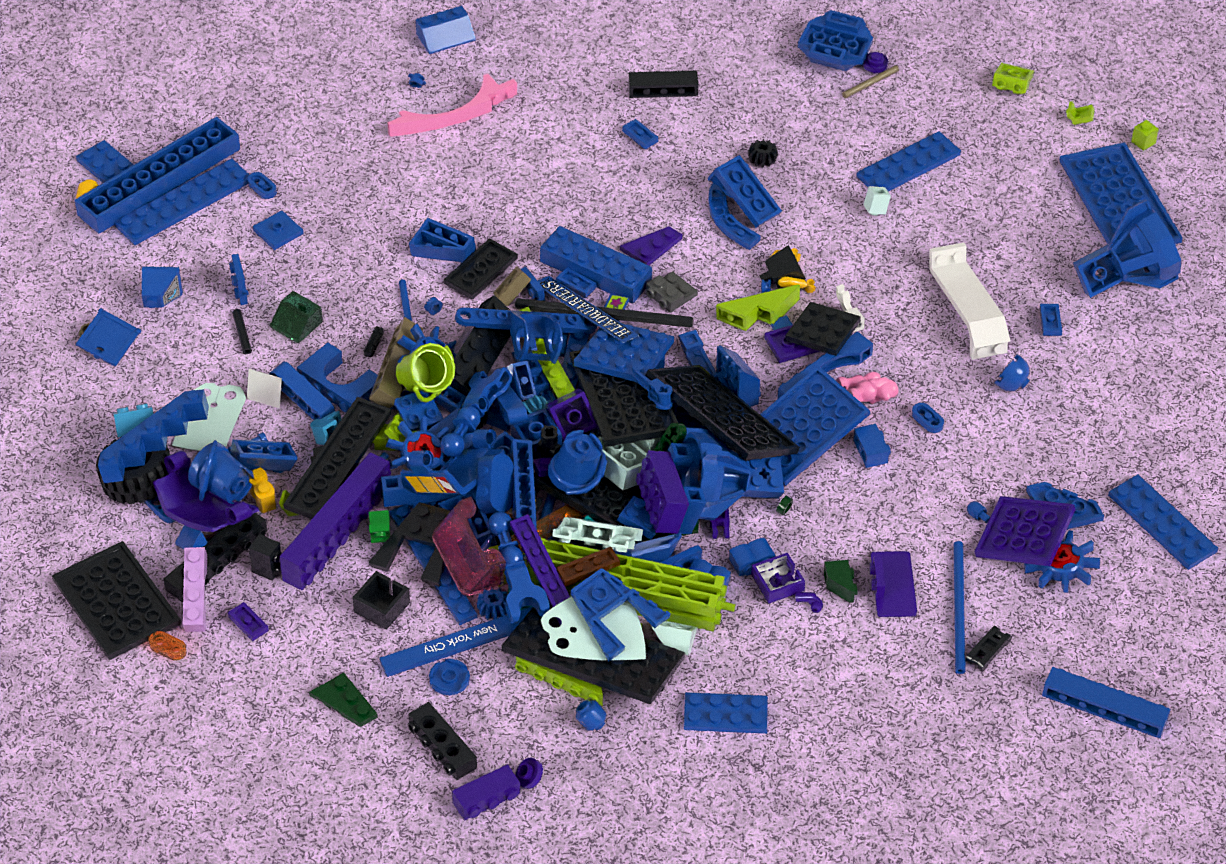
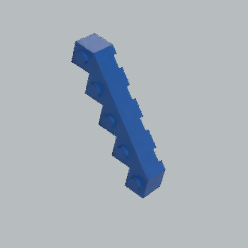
[98,389,209,483]

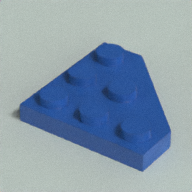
[1026,482,1104,530]

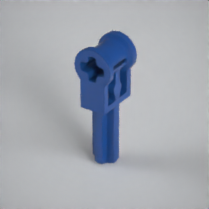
[632,371,673,410]

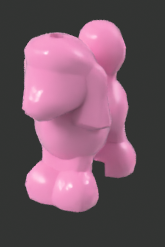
[836,372,899,404]

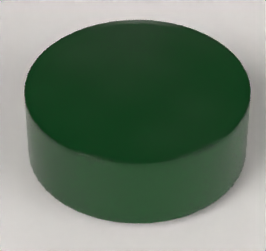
[776,495,793,516]

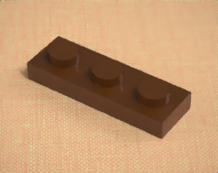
[556,547,620,587]

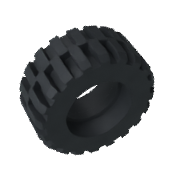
[96,437,170,504]

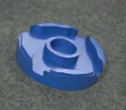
[429,659,470,695]

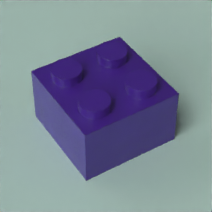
[545,388,597,441]

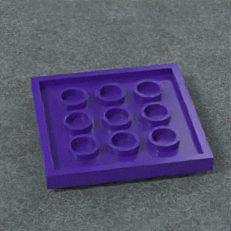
[974,496,1076,566]

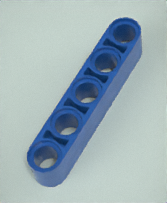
[493,376,528,426]

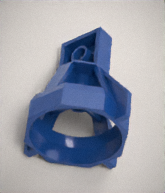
[1073,200,1182,298]
[681,428,784,520]

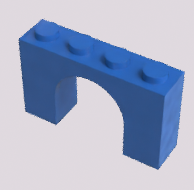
[297,342,378,413]
[667,443,706,534]

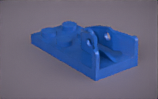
[708,155,782,228]

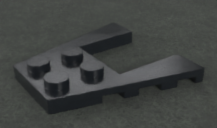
[369,502,456,587]

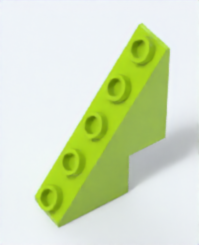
[716,285,800,331]
[515,657,603,706]

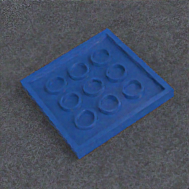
[574,324,674,382]

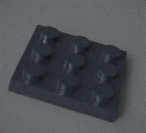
[785,302,861,356]

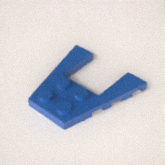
[570,568,671,661]

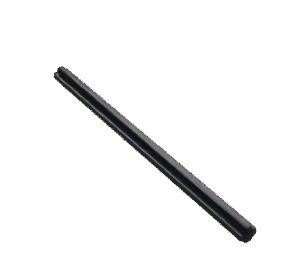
[515,298,694,328]

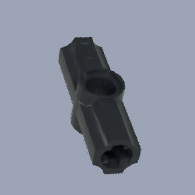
[536,425,562,458]

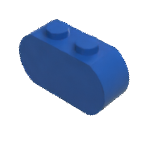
[476,453,514,514]

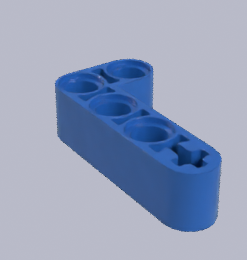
[269,361,335,420]

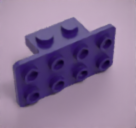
[869,551,917,617]

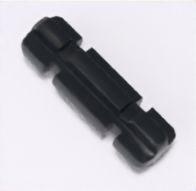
[363,326,384,358]

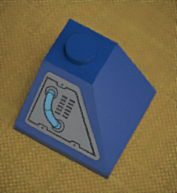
[142,266,183,308]

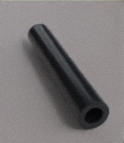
[232,309,252,354]

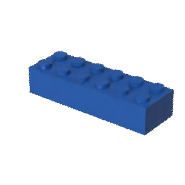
[540,226,652,304]

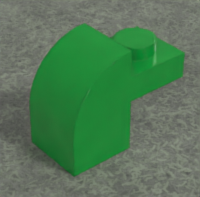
[369,510,391,543]

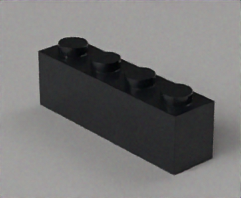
[628,70,698,98]

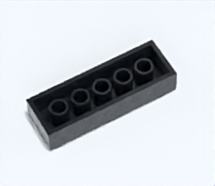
[450,295,511,396]

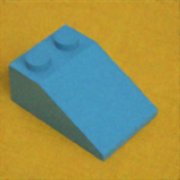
[113,403,154,437]

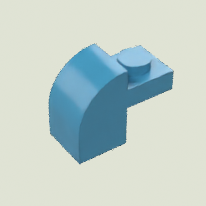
[310,411,342,445]

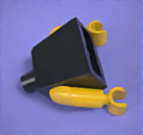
[759,245,816,293]

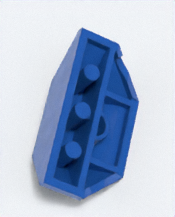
[613,533,682,563]

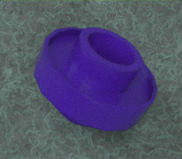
[863,52,888,73]
[515,757,543,789]

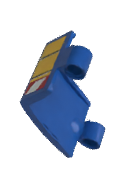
[400,429,506,495]

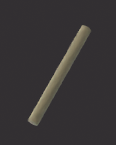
[842,65,899,98]

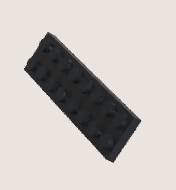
[283,397,392,519]

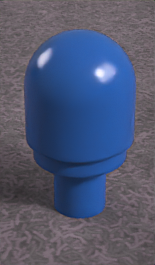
[967,501,990,523]

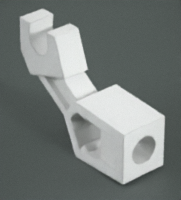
[836,284,865,332]

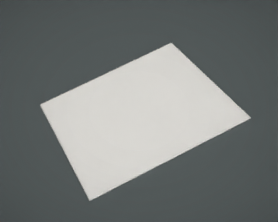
[247,369,282,408]

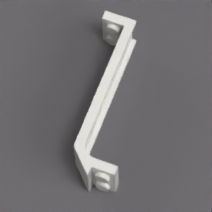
[929,242,1010,360]

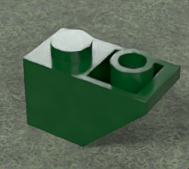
[823,560,858,603]

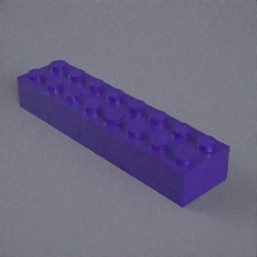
[279,452,391,590]

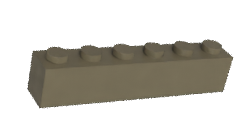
[369,317,423,408]

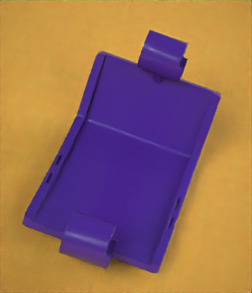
[153,450,259,532]

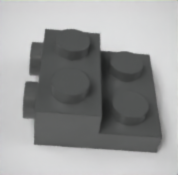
[646,271,698,313]

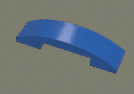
[678,329,728,387]

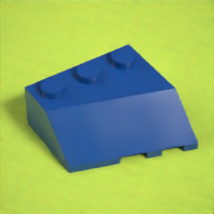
[716,345,761,406]

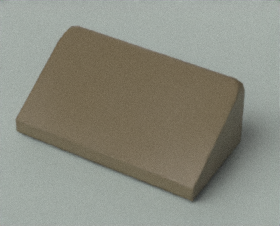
[493,266,531,306]

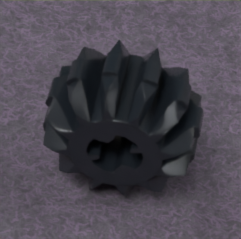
[748,139,778,168]

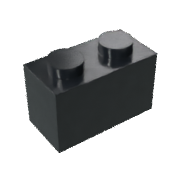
[249,534,282,581]

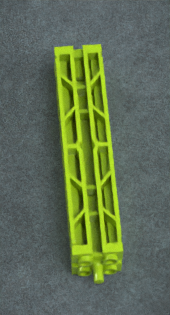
[527,538,736,632]

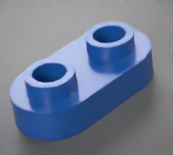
[248,172,277,199]
[912,403,944,433]

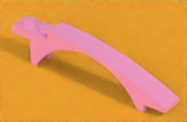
[388,73,517,137]

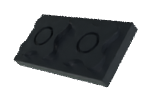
[444,238,518,300]

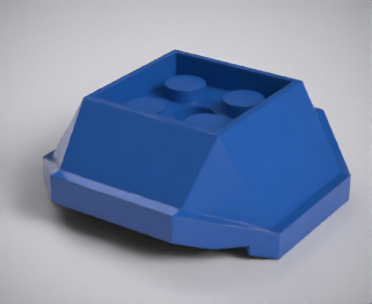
[797,10,873,71]

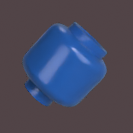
[576,700,607,731]

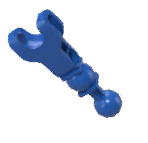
[440,367,512,457]
[487,512,550,623]

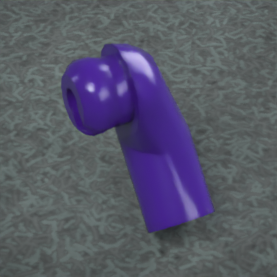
[795,592,823,613]

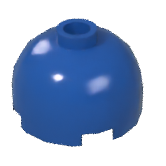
[994,354,1030,392]

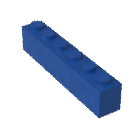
[1042,666,1171,739]

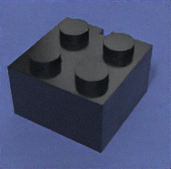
[352,571,410,630]

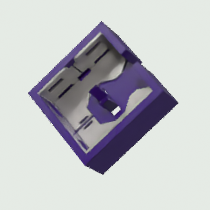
[751,553,806,604]

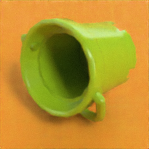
[396,343,455,402]

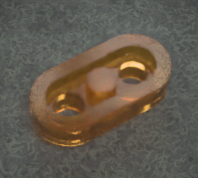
[149,631,187,661]

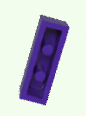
[452,764,520,821]

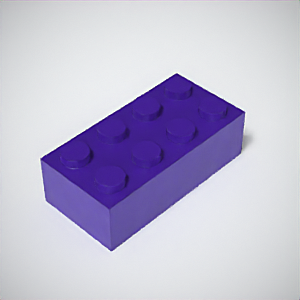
[636,450,689,534]

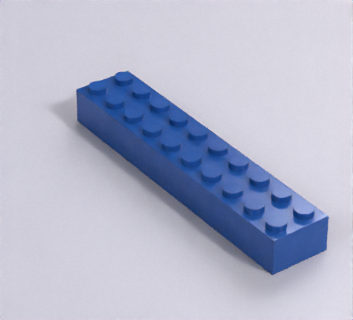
[75,116,240,234]

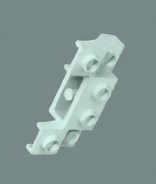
[552,517,643,552]

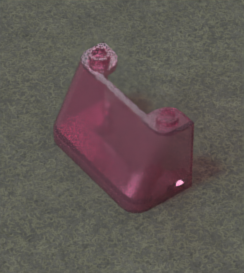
[432,497,506,596]

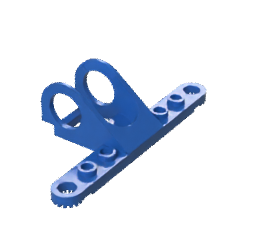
[455,308,598,364]

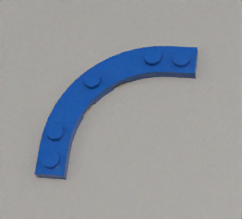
[708,157,761,250]

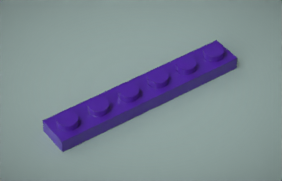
[510,514,570,626]

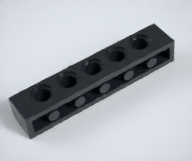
[163,513,267,602]

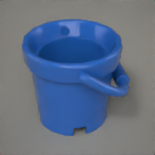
[548,430,607,495]
[188,440,254,504]

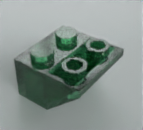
[270,291,323,344]

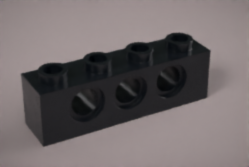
[408,702,477,780]

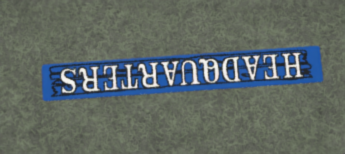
[538,276,639,343]

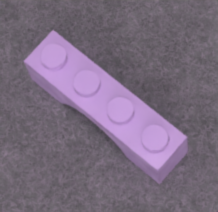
[183,547,207,632]

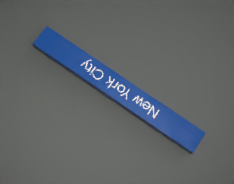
[379,607,532,677]

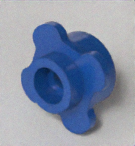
[408,73,426,88]

